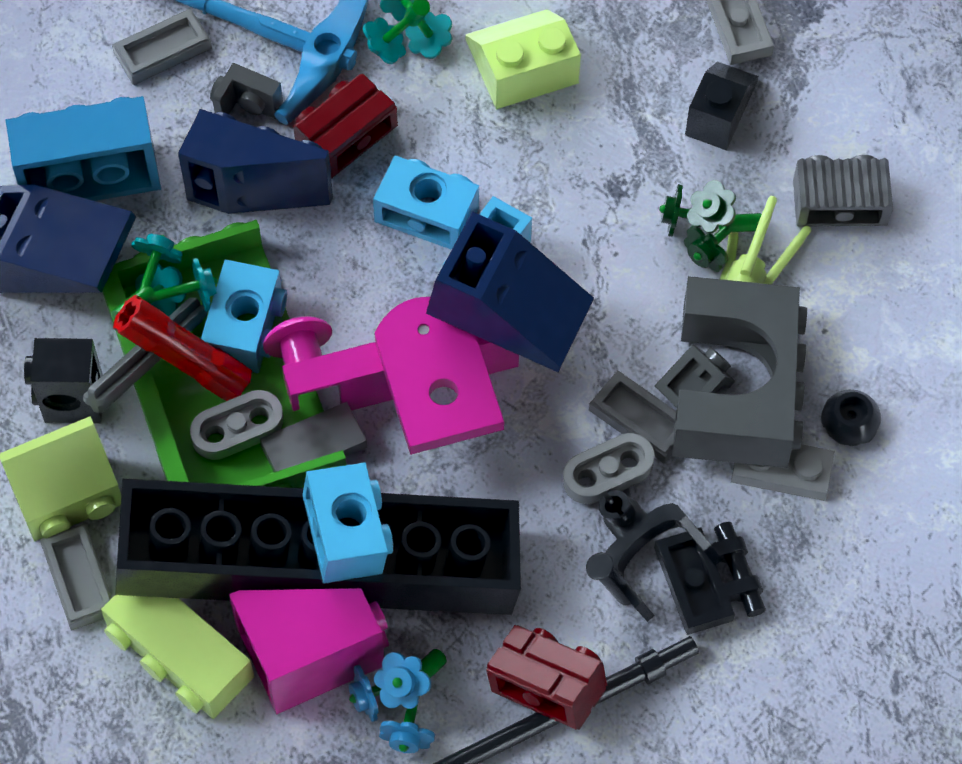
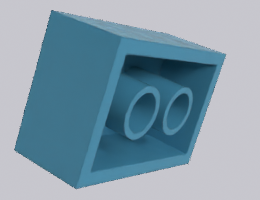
[5,96,161,201]

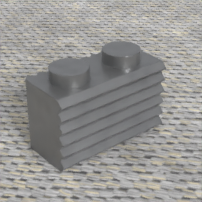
[793,155,893,226]

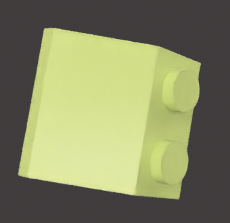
[465,9,581,109]
[0,416,121,541]

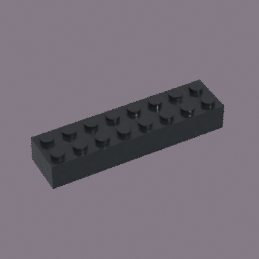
[115,478,521,615]

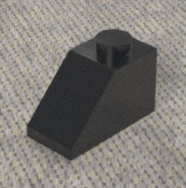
[685,61,759,151]

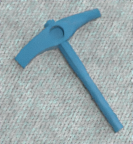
[175,0,368,125]

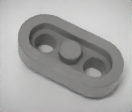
[190,390,283,460]
[563,433,654,504]

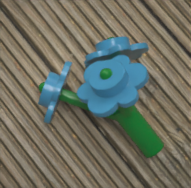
[349,649,447,753]

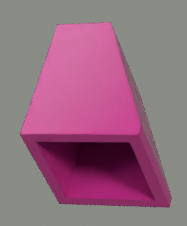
[229,588,389,715]

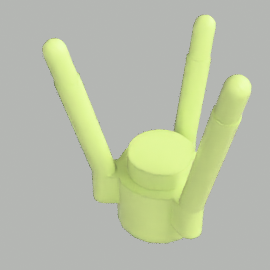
[720,196,811,284]

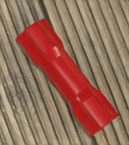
[113,295,252,401]

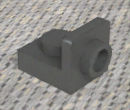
[210,63,283,119]
[654,345,735,408]

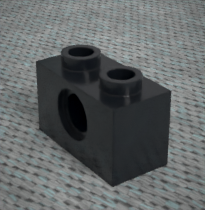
[24,338,103,424]

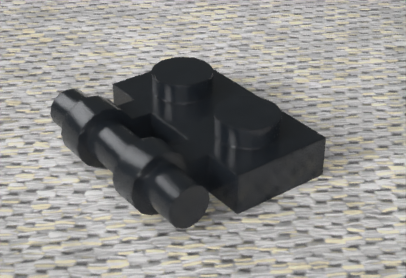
[654,522,766,635]

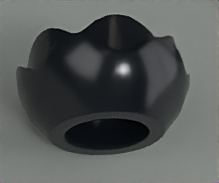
[821,389,881,446]

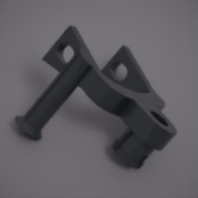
[586,490,723,622]

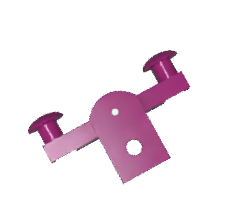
[263,262,556,455]

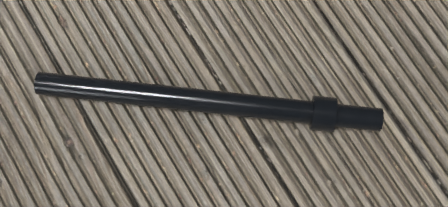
[433,636,699,764]

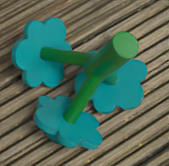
[363,0,453,64]
[111,234,217,320]

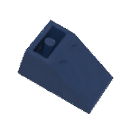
[178,109,333,214]
[0,185,136,293]
[426,211,594,373]

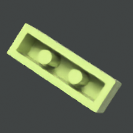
[101,595,254,719]

